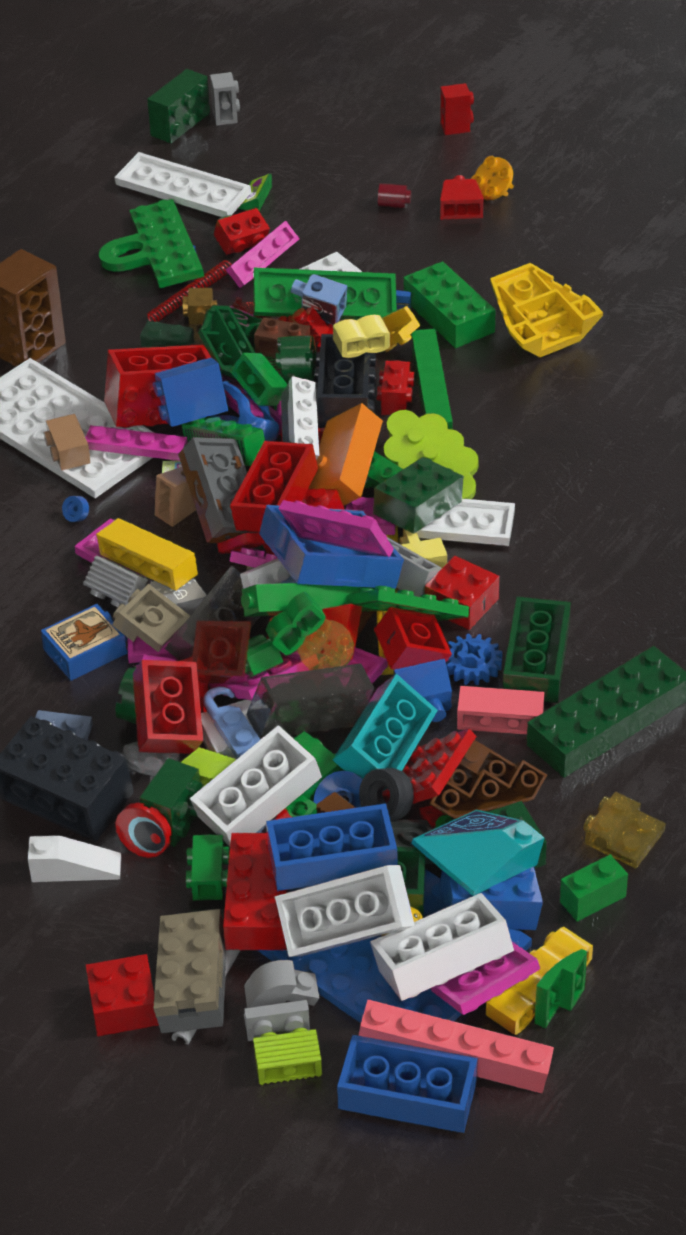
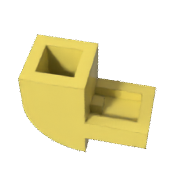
[400,529,447,568]

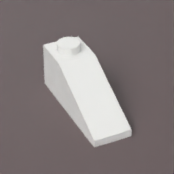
[28,836,121,882]

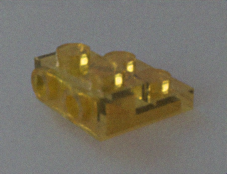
[583,791,666,868]

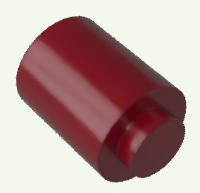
[378,183,411,208]

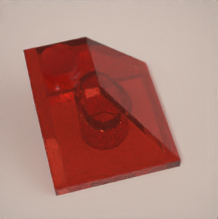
[192,621,251,684]

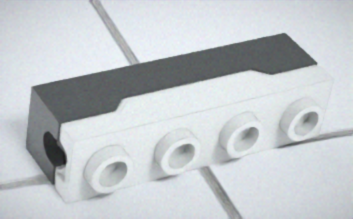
[281,376,319,460]

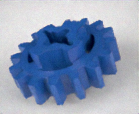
[446,634,502,685]

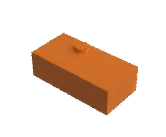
[308,403,383,506]

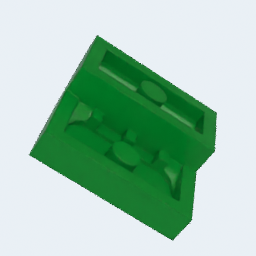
[534,949,587,1028]

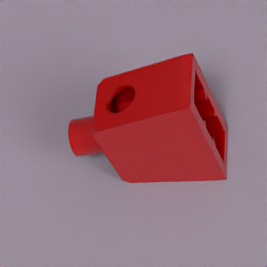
[440,175,484,220]

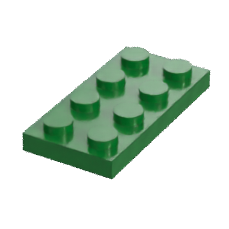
[347,586,469,621]

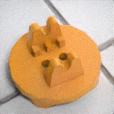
[471,156,514,200]

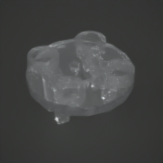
[122,742,180,782]

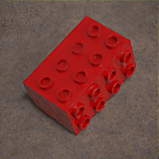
[104,345,211,428]

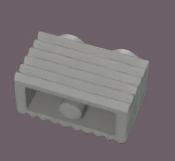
[83,556,148,607]

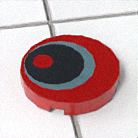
[115,802,171,858]

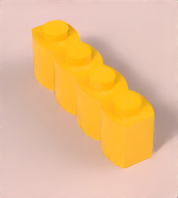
[485,927,593,1035]

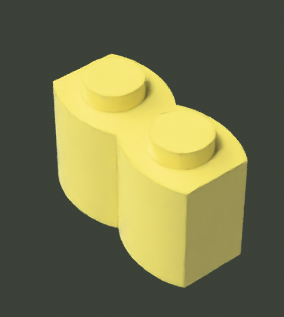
[333,315,390,358]

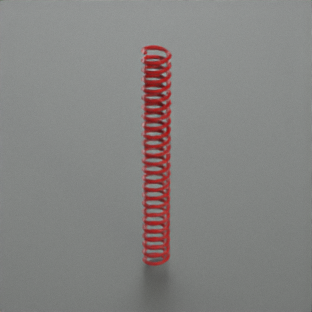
[147,260,232,325]

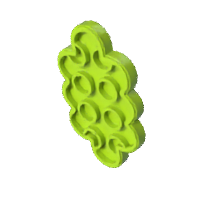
[384,410,479,499]

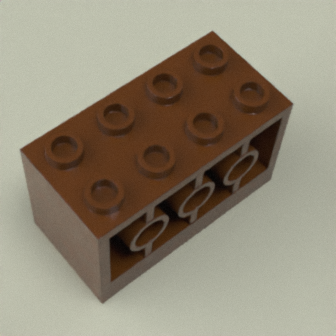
[0,249,66,367]

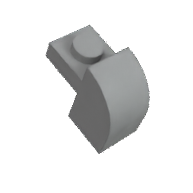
[244,960,319,1008]

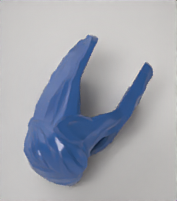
[209,381,280,442]

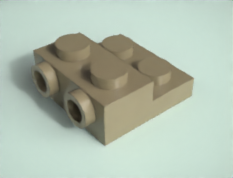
[112,584,191,652]

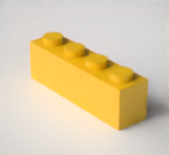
[96,518,198,591]

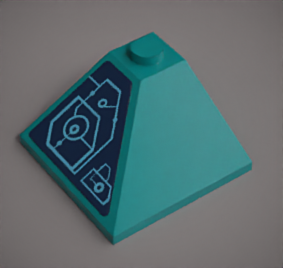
[411,810,544,896]

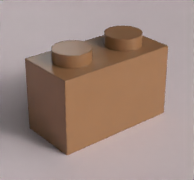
[43,414,91,471]

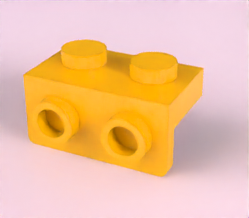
[382,306,420,352]

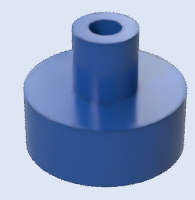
[62,496,89,522]

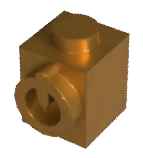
[183,288,217,325]

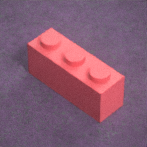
[457,686,544,735]

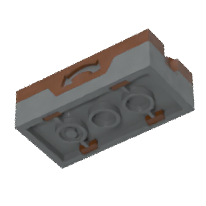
[178,437,259,543]

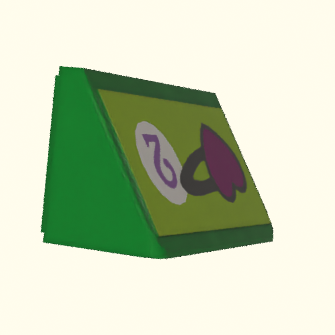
[238,174,272,211]

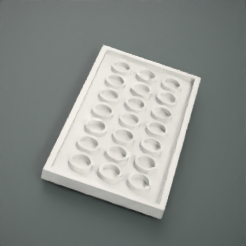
[0,358,154,498]

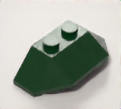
[198,305,255,384]

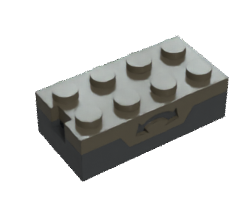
[154,909,226,1033]

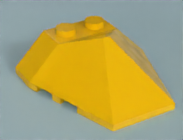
[490,263,603,357]

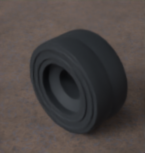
[359,768,414,821]

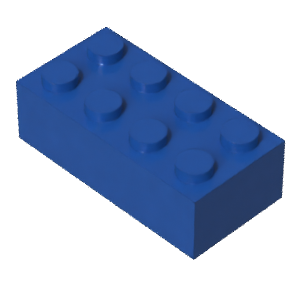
[266,804,398,891]
[337,1035,478,1133]

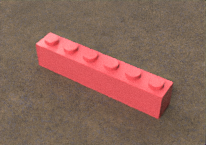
[359,1000,554,1093]

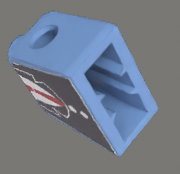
[291,274,347,325]

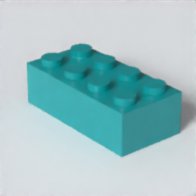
[333,674,438,791]

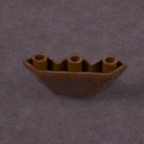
[429,740,547,819]

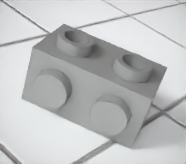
[210,72,240,126]

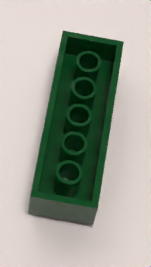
[527,646,686,778]

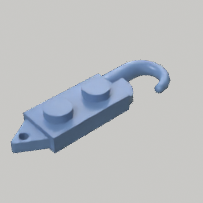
[203,687,260,759]

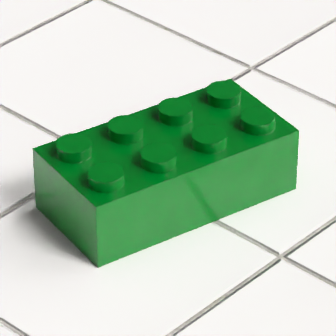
[404,261,496,349]

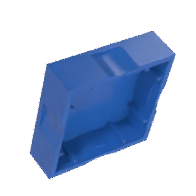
[259,505,404,589]

